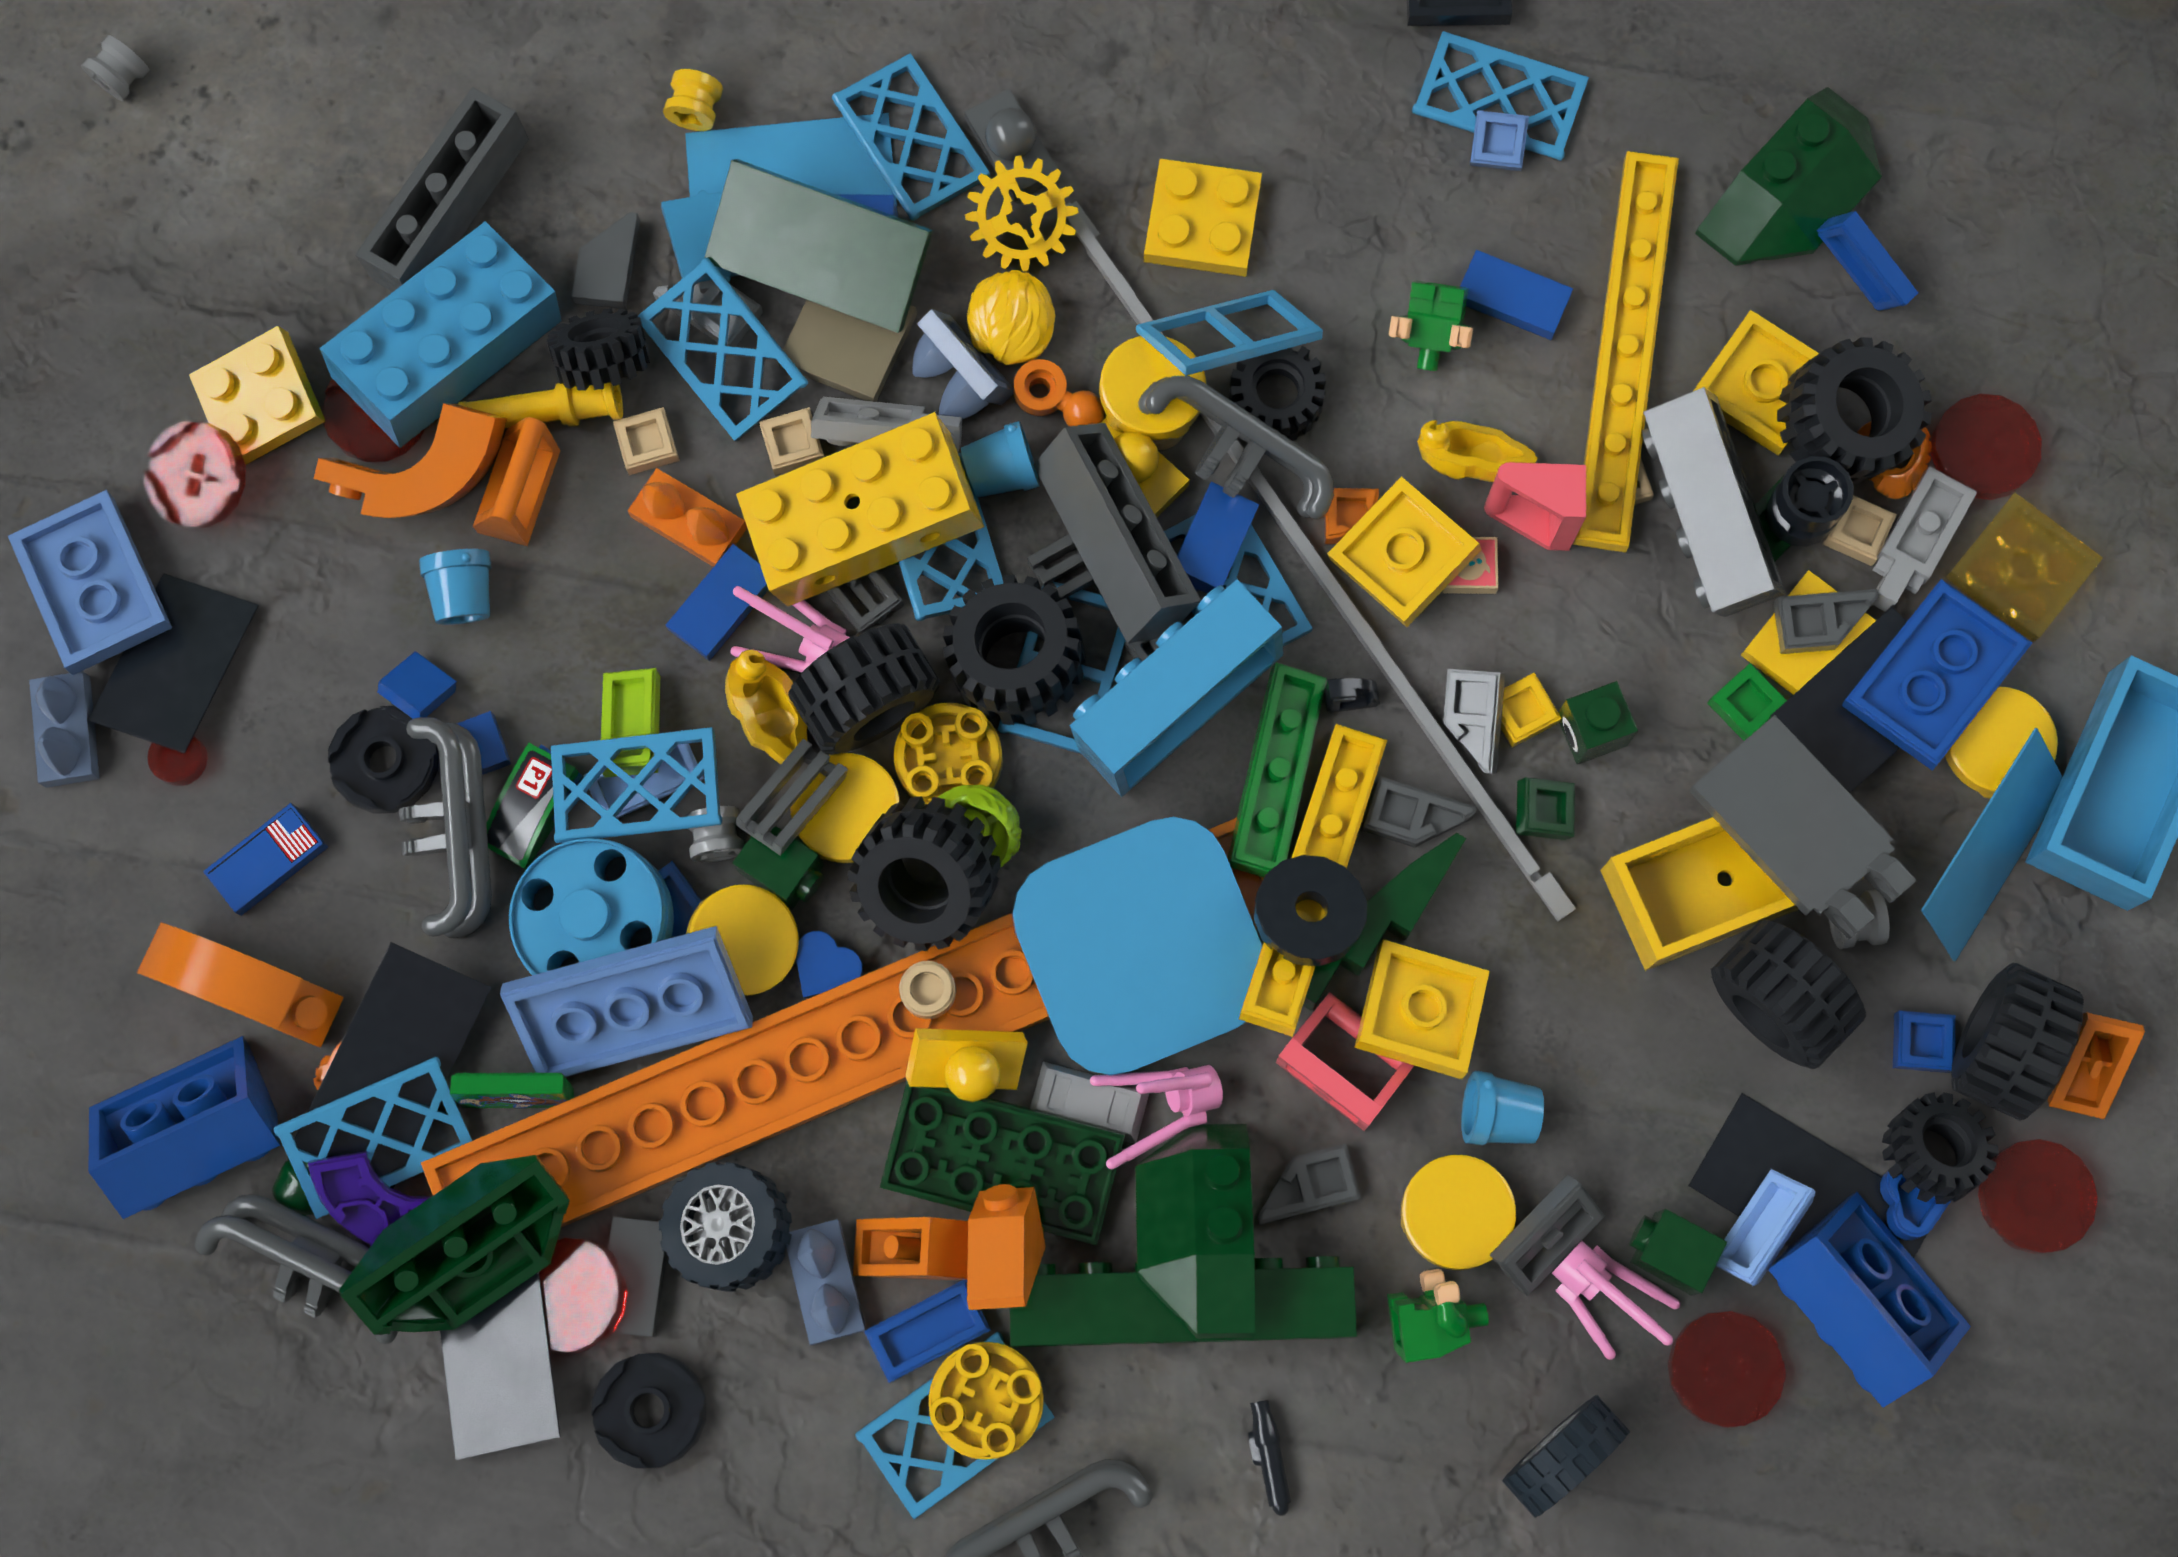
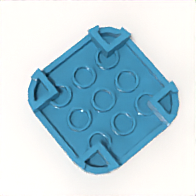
[1011,816,1262,1075]

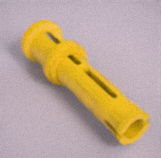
[458,382,623,428]

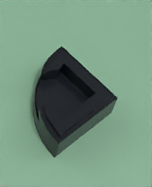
[1324,678,1380,713]

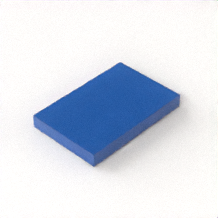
[1841,579,2033,771]

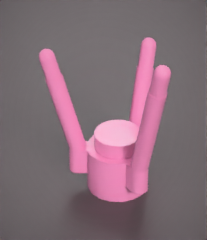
[730,586,850,673]
[1090,1065,1223,1169]
[1552,1241,1681,1360]

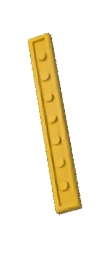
[1573,151,1679,553]

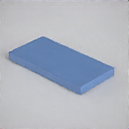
[500,926,753,1077]

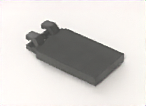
[1689,715,1916,939]

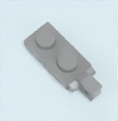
[811,396,962,452]
[1872,466,1977,612]

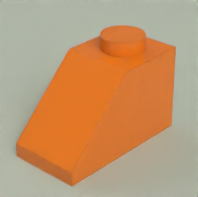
[967,1184,1046,1310]
[853,1217,968,1280]

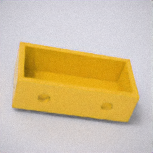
[736,412,984,606]
[1600,817,1864,971]

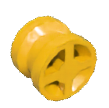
[663,69,723,131]

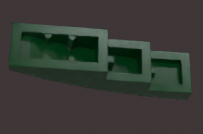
[1303,833,1466,1011]

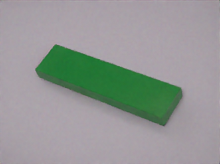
[1228,662,1327,878]

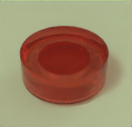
[147,736,208,786]

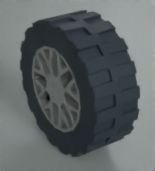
[659,1162,792,1292]
[1502,1395,1630,1518]

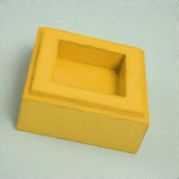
[1501,672,1562,748]

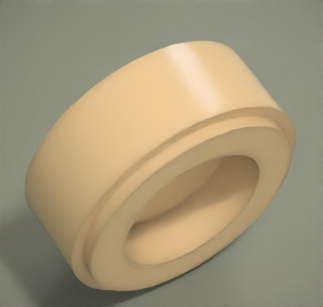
[899,961,956,1019]

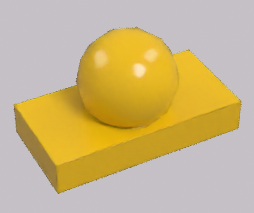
[1101,418,1190,518]
[905,1028,1028,1102]

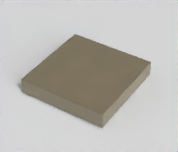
[779,300,917,402]

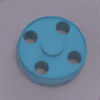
[509,838,674,975]

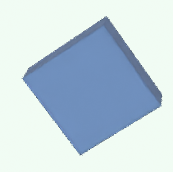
[1470,110,1529,171]

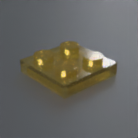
[1945,493,2103,643]

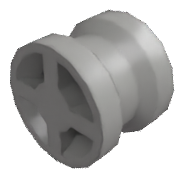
[81,35,150,101]
[685,806,744,862]
[1829,889,1890,950]

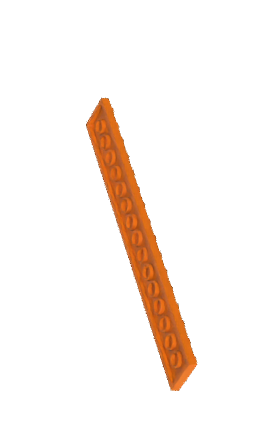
[421,818,1264,1227]

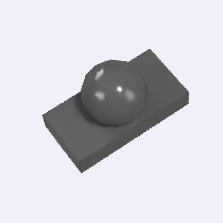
[964,89,1057,202]

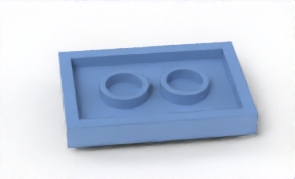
[8,490,172,675]

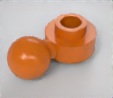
[1013,359,1105,426]

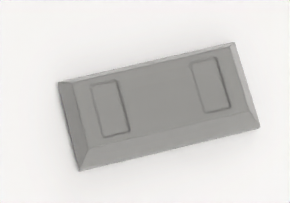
[1030,1061,1149,1144]

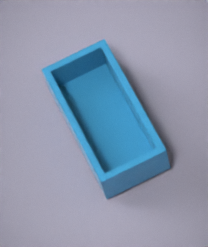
[320,221,562,448]
[1069,579,1283,797]
[2025,655,2178,911]

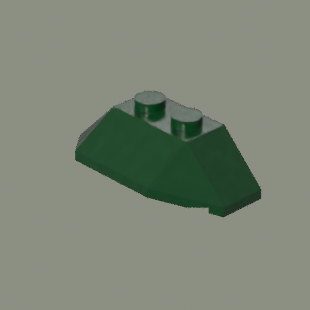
[1695,87,1882,266]
[1135,1124,1255,1339]
[339,1155,570,1335]

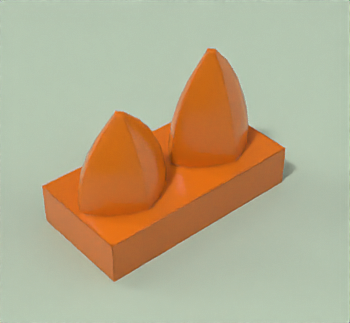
[627,468,747,567]

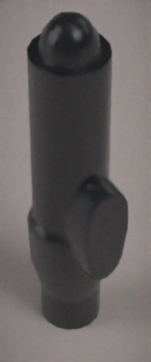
[1248,1400,1291,1516]

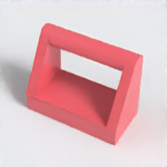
[1484,462,1586,551]
[1276,992,1414,1131]

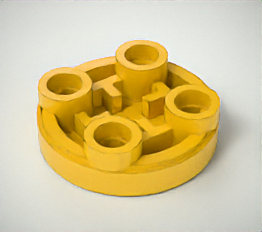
[1099,336,1206,440]
[1945,687,2058,799]
[894,703,1003,804]
[790,753,900,863]
[686,885,799,996]
[1401,1155,1516,1270]
[929,1342,1044,1459]

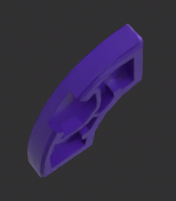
[308,1151,432,1246]

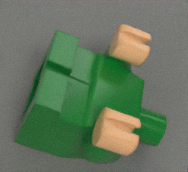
[1388,280,1473,371]
[1387,1268,1489,1363]

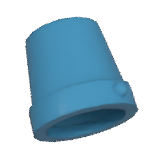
[961,421,1040,498]
[419,549,491,625]
[1461,1071,1544,1146]

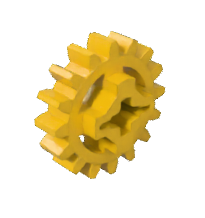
[965,155,1079,271]

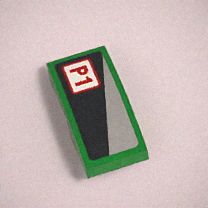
[486,742,579,870]

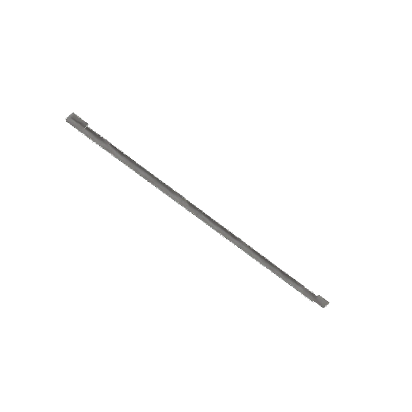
[1066,201,1576,922]

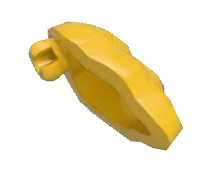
[1417,420,1538,482]
[725,649,808,764]

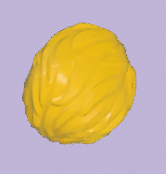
[967,270,1055,365]

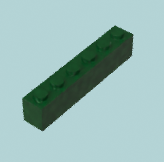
[1010,1256,1357,1347]

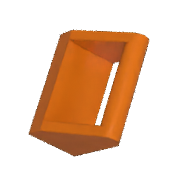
[473,417,561,546]

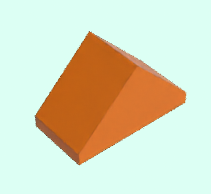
[2048,1012,2145,1119]

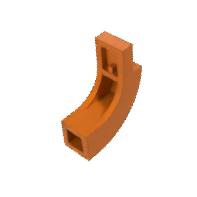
[313,403,507,518]
[137,922,344,1048]

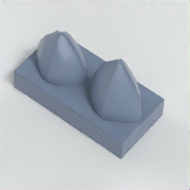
[913,309,1014,419]
[29,671,100,788]
[786,1219,867,1345]

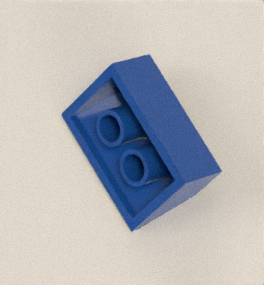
[88,1036,280,1219]
[1768,1191,1971,1408]

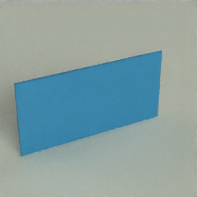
[685,113,897,206]
[1921,728,2062,961]

